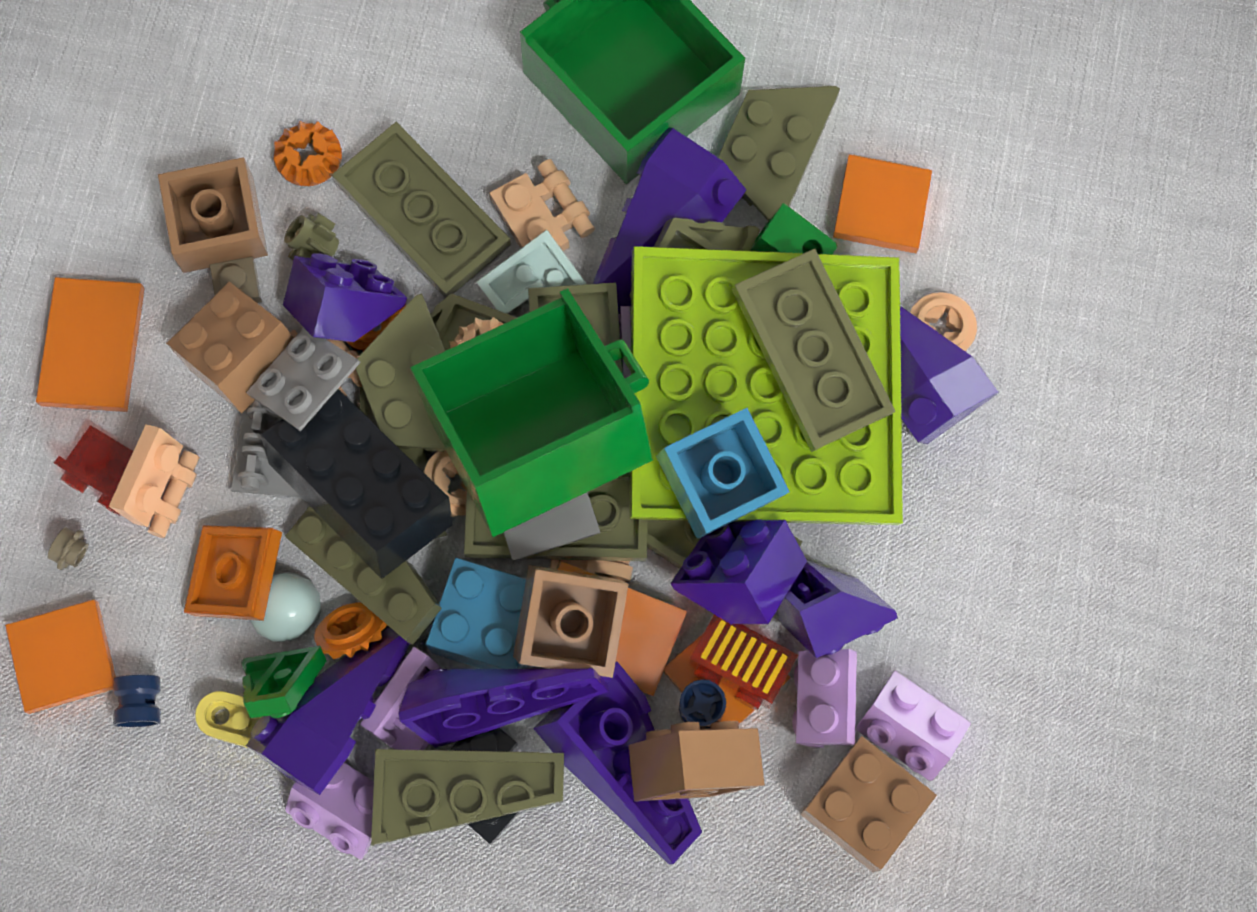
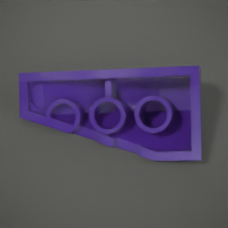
[592,127,747,314]
[900,305,999,444]
[245,626,410,795]
[533,661,702,865]
[398,668,609,748]

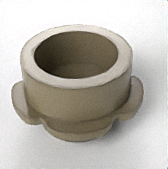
[47,527,89,570]

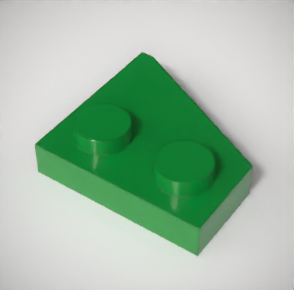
[241,646,327,718]

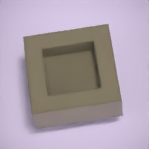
[210,257,262,303]

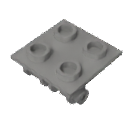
[246,328,361,431]
[231,400,302,498]
[504,492,600,561]

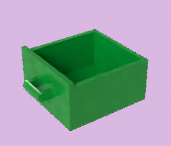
[520,0,746,185]
[410,288,653,537]

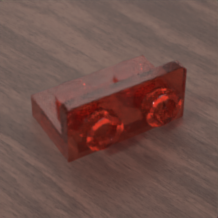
[53,425,133,516]

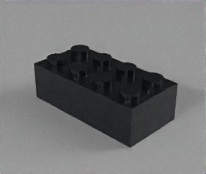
[261,389,452,579]

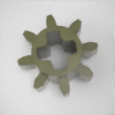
[284,213,339,260]

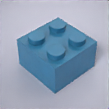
[656,408,790,539]
[426,558,526,669]

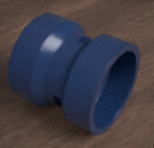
[113,675,161,727]
[678,679,726,728]

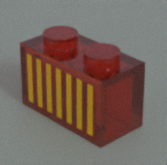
[689,614,798,710]

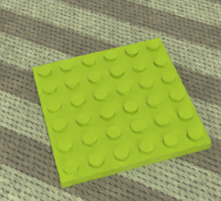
[630,246,903,525]

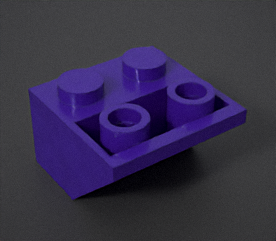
[283,253,407,342]
[670,519,807,624]
[777,561,898,659]

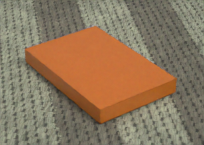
[36,277,145,412]
[556,560,687,696]

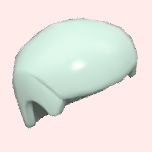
[250,572,321,642]

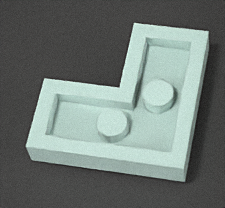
[477,230,587,314]

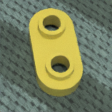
[195,691,261,748]

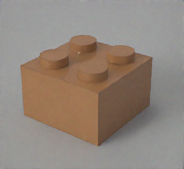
[158,157,268,273]
[166,281,294,414]
[513,565,629,678]
[629,721,765,801]
[800,736,937,873]

